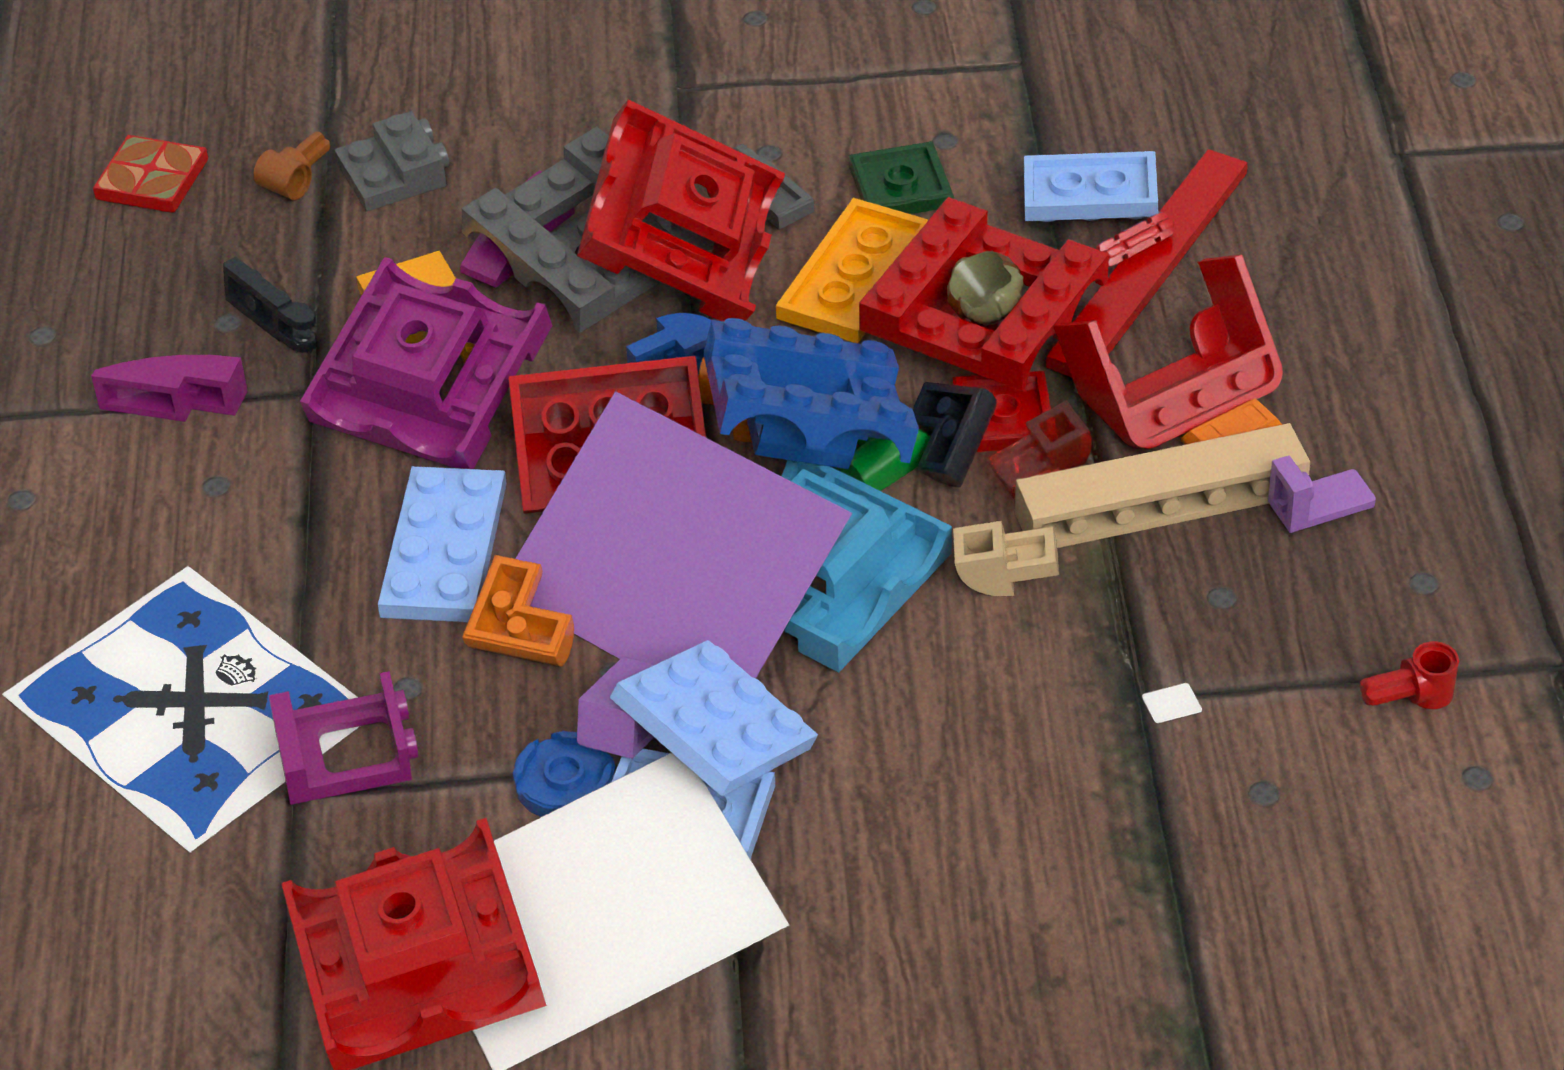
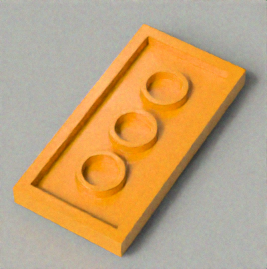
[776,198,928,343]

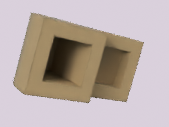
[953,521,1059,596]

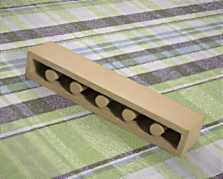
[1015,423,1310,548]

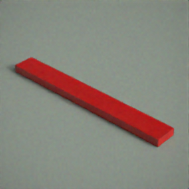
[1046,149,1248,377]

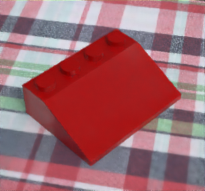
[508,356,706,514]

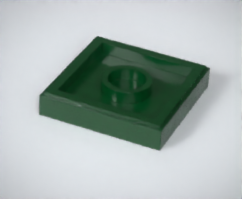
[849,141,954,214]

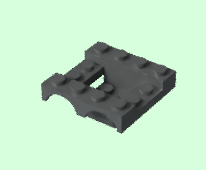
[461,126,715,333]

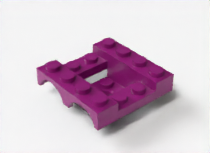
[300,257,553,469]

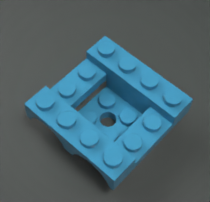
[782,460,952,673]

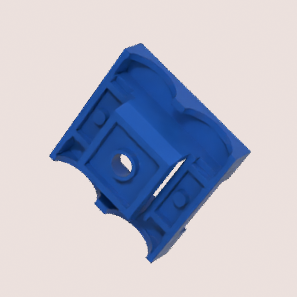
[704,318,919,469]

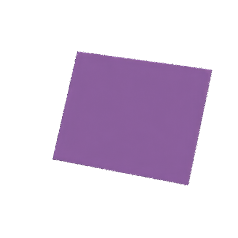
[515,391,852,679]

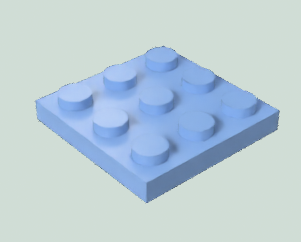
[610,640,818,796]

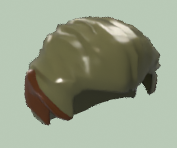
[947,251,1024,326]

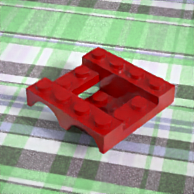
[577,99,785,321]
[859,197,1109,391]
[281,818,547,1070]

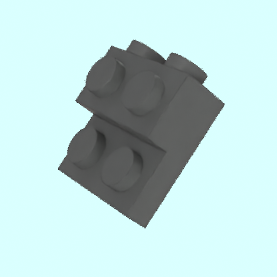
[334,111,449,212]

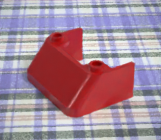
[1054,254,1283,449]

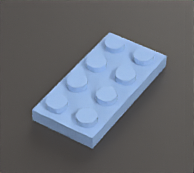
[378,466,507,622]

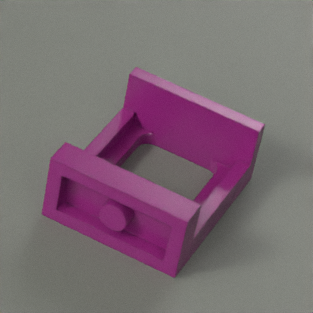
[269,671,419,805]

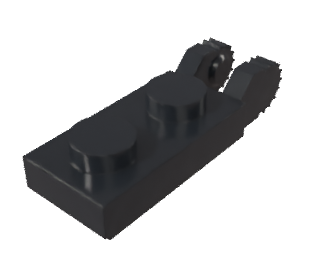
[223,257,317,353]

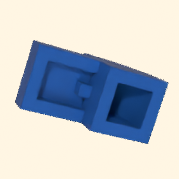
[626,313,711,376]

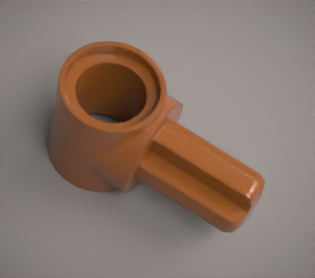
[254,131,330,200]

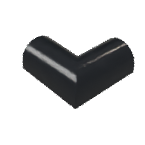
[913,382,997,487]

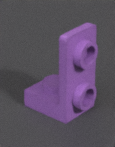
[1268,455,1376,533]

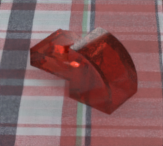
[988,400,1092,499]

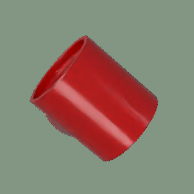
[1360,641,1459,709]

